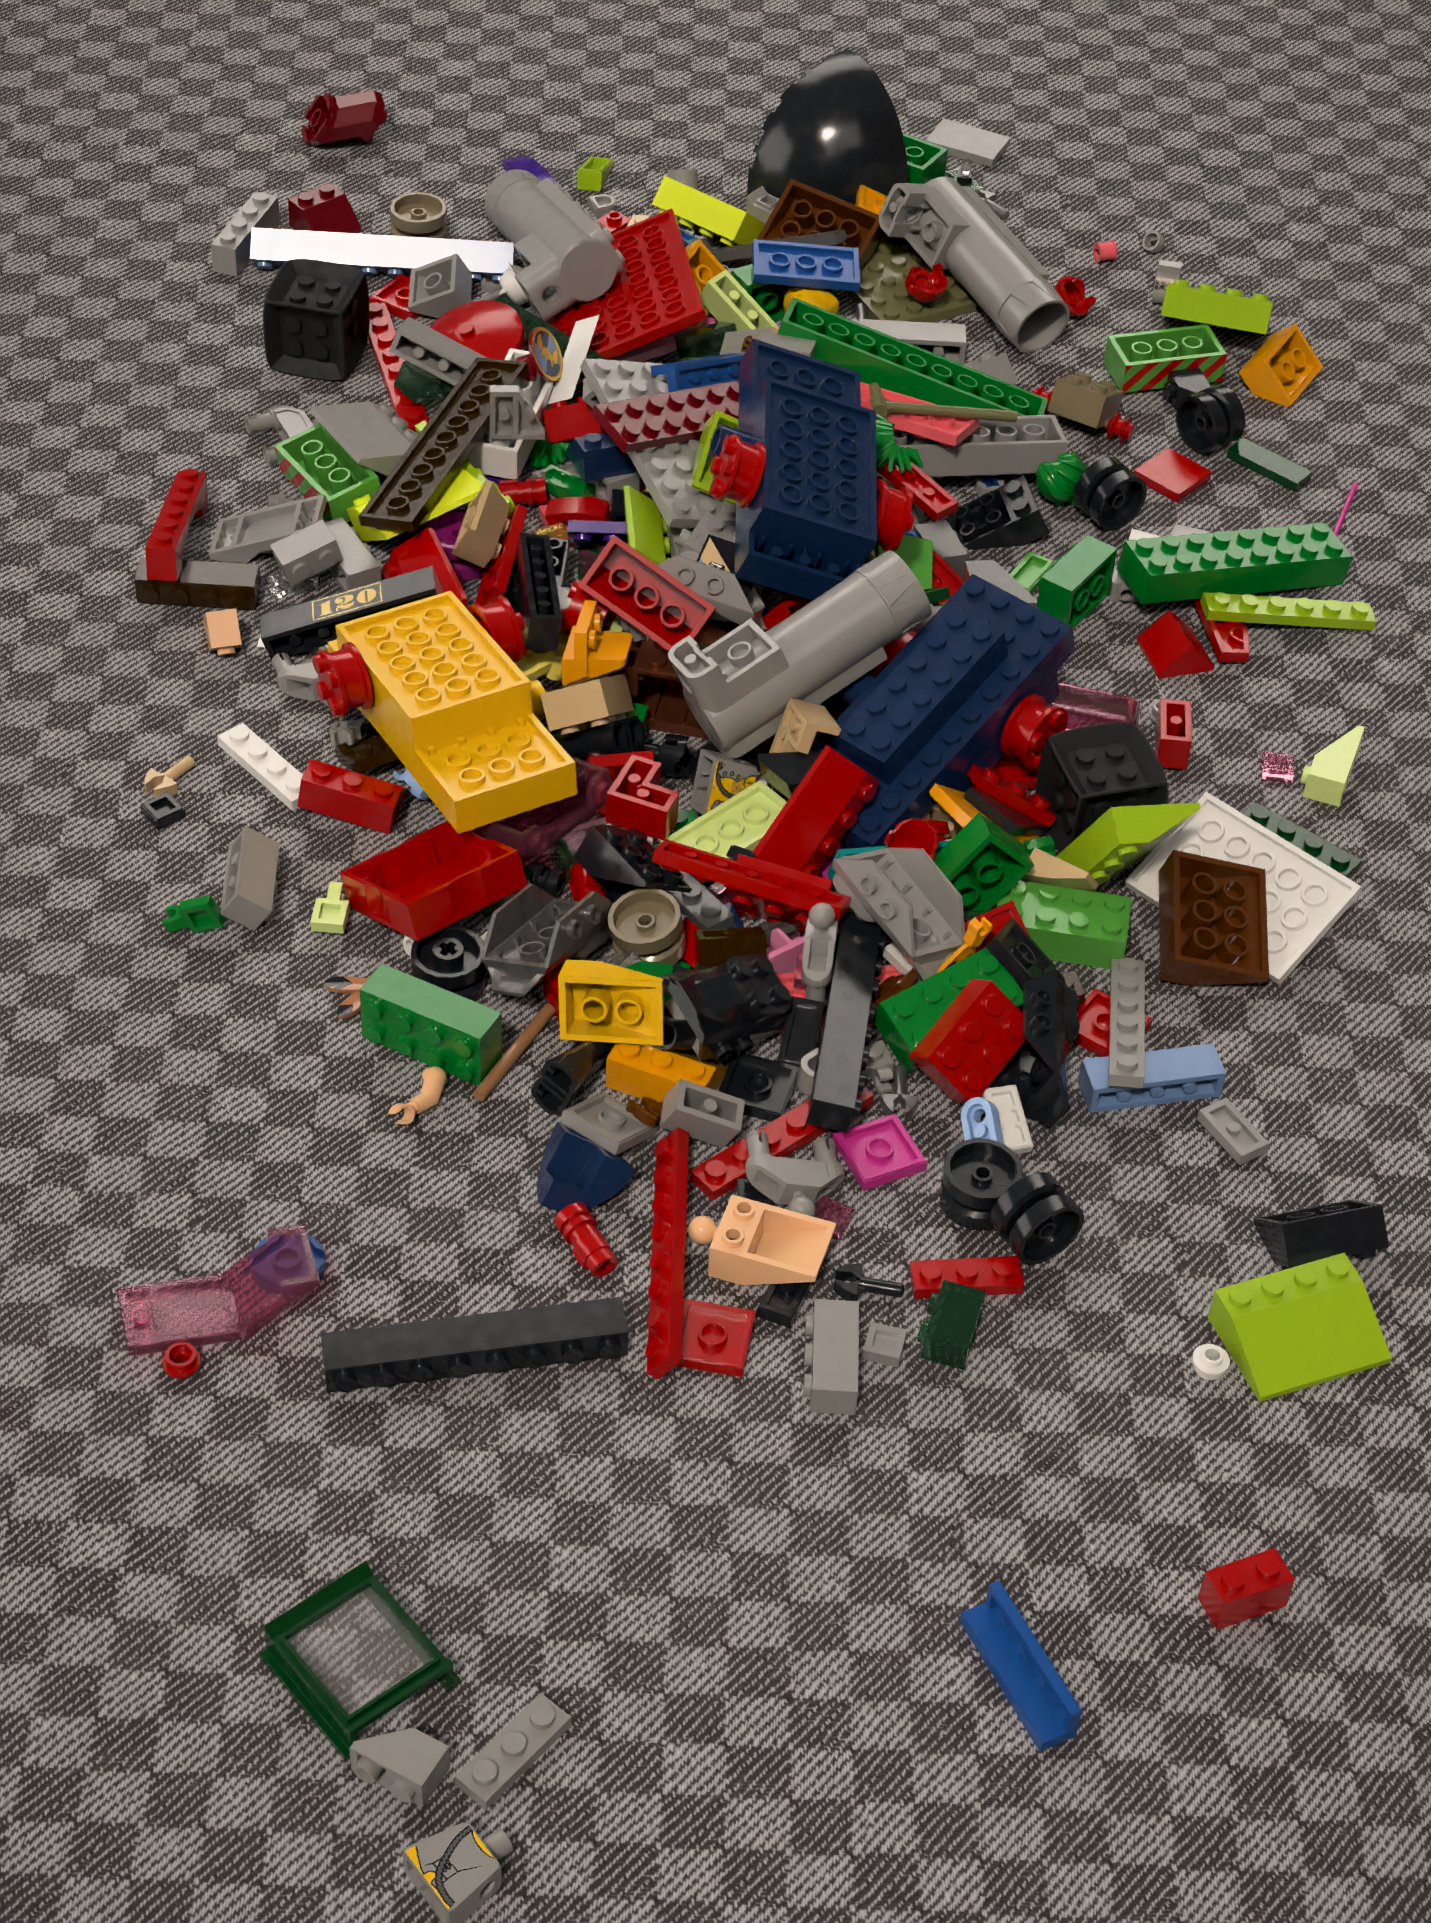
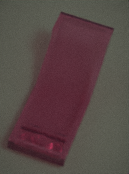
[117,1224,320,1356]

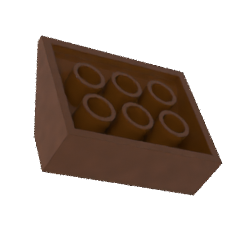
[757,179,884,268]
[1159,850,1269,986]

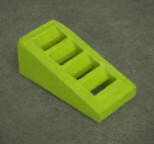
[577,156,614,192]

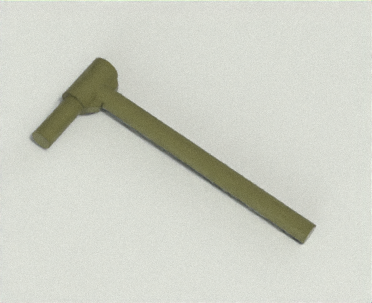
[869,383,1018,422]

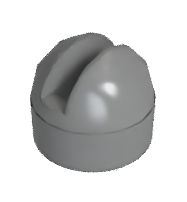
[1142,230,1165,253]

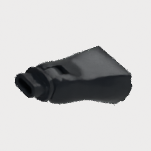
[554,715,645,759]
[531,1041,615,1116]

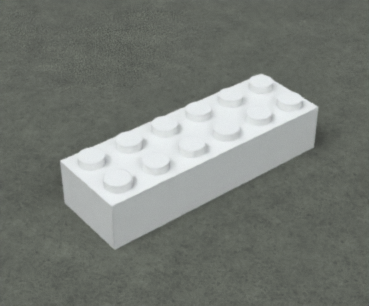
[468,348,563,480]

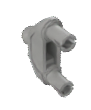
[244,405,319,466]
[271,653,329,707]
[801,902,839,1003]
[745,1130,845,1217]

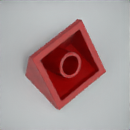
[1137,610,1214,679]

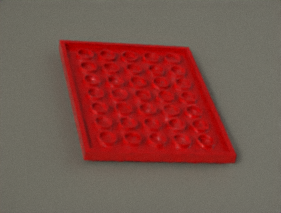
[539,208,707,371]

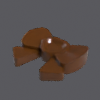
[874,968,919,1005]
[626,1096,663,1127]

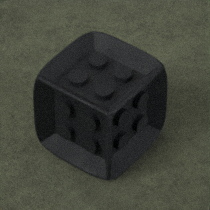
[263,259,370,381]
[1036,722,1168,854]

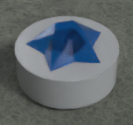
[975,475,1004,496]

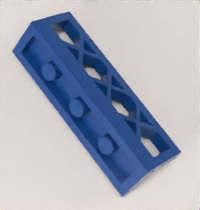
[651,353,745,392]
[959,1580,1082,1752]

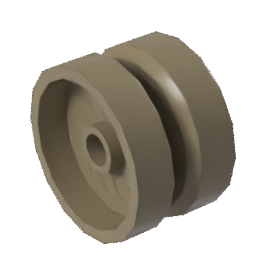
[390,192,448,239]
[608,888,687,968]

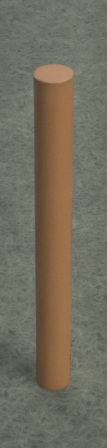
[473,1004,555,1102]

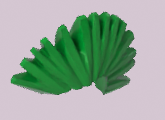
[876,414,924,473]
[528,426,570,469]

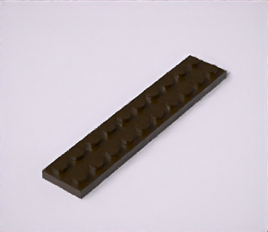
[358,357,529,532]

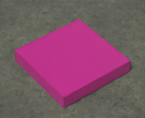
[832,1113,927,1191]

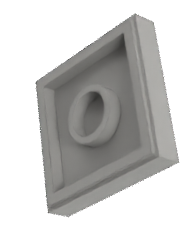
[560,1092,658,1155]

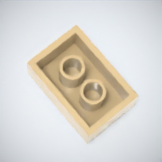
[540,674,634,735]

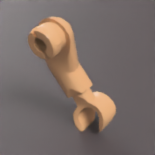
[388,1066,447,1124]

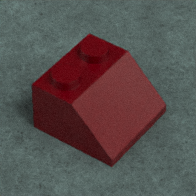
[288,183,361,233]

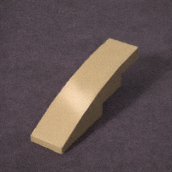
[1021,848,1098,890]

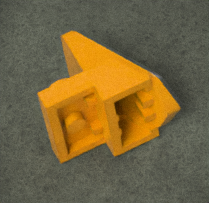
[560,600,633,687]

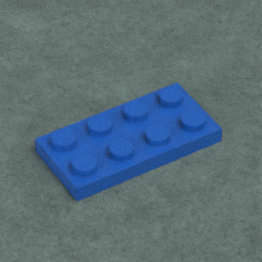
[752,239,860,291]

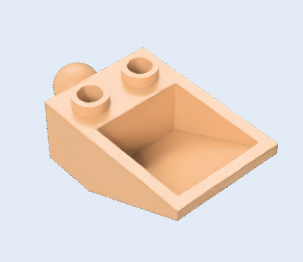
[688,1195,836,1285]

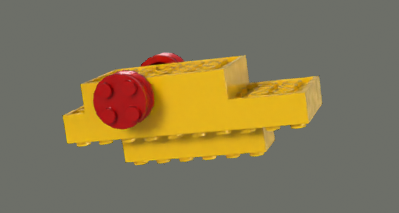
[312,591,578,834]

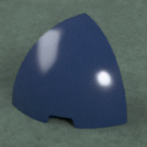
[537,1122,636,1210]

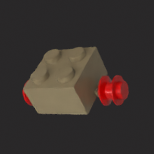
[1032,371,1135,443]

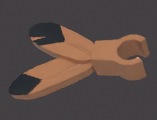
[323,968,399,1019]

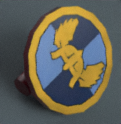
[515,327,563,382]

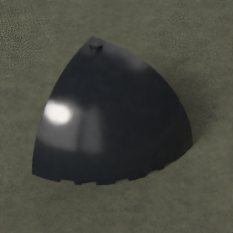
[747,49,908,205]

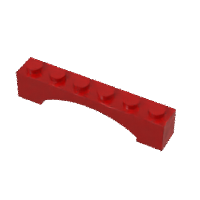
[145,469,208,582]

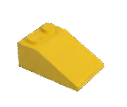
[558,959,664,1046]

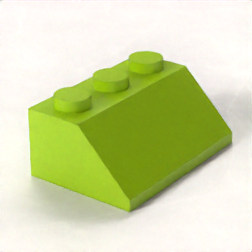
[623,485,670,565]

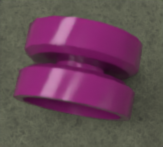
[425,509,485,581]

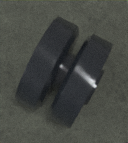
[1175,384,1246,454]
[1073,457,1147,531]
[411,925,486,1002]
[940,1138,1023,1231]
[989,1172,1085,1265]

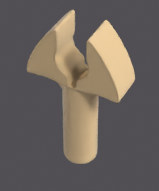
[144,756,195,798]

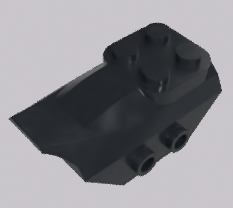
[659,953,792,1061]
[989,969,1080,1128]

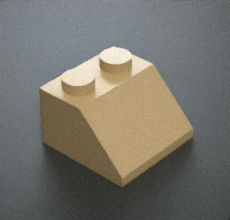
[451,480,510,568]

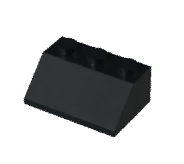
[1253,1199,1389,1269]

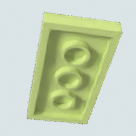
[660,780,787,884]

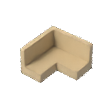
[769,698,841,754]

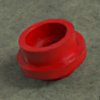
[162,1342,201,1379]

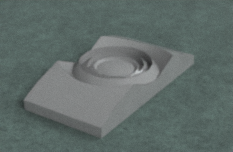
[208,494,327,563]

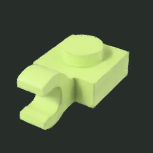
[310,881,350,934]

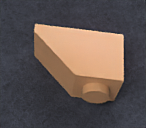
[203,608,242,656]

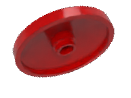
[426,300,526,386]

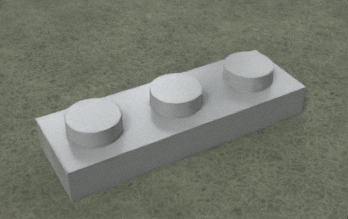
[455,1693,572,1810]

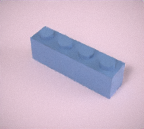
[1078,1043,1226,1113]

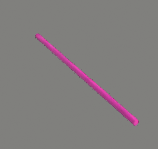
[1333,481,1359,536]

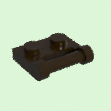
[335,735,399,773]

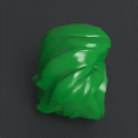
[1036,451,1087,507]

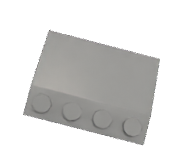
[309,401,419,476]

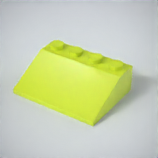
[652,176,765,246]
[346,467,483,541]

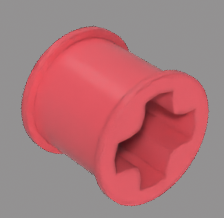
[1093,240,1117,263]

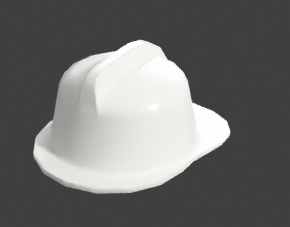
[499,263,529,306]

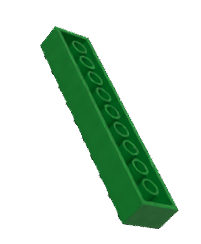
[777,297,1048,416]

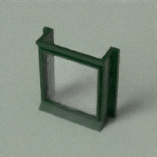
[260,1561,461,1761]

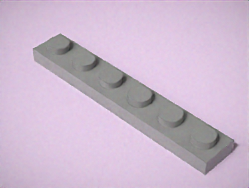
[1108,958,1145,1088]

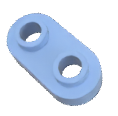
[961,1097,1004,1144]

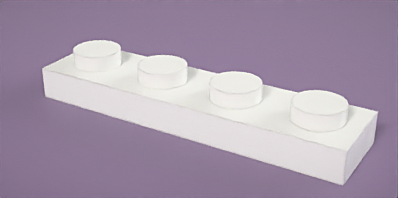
[217,723,303,811]

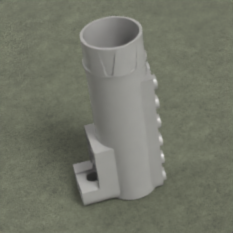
[485,169,626,324]
[879,176,1070,353]
[668,550,932,758]

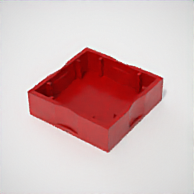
[340,820,527,941]

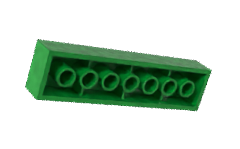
[1116,522,1353,604]

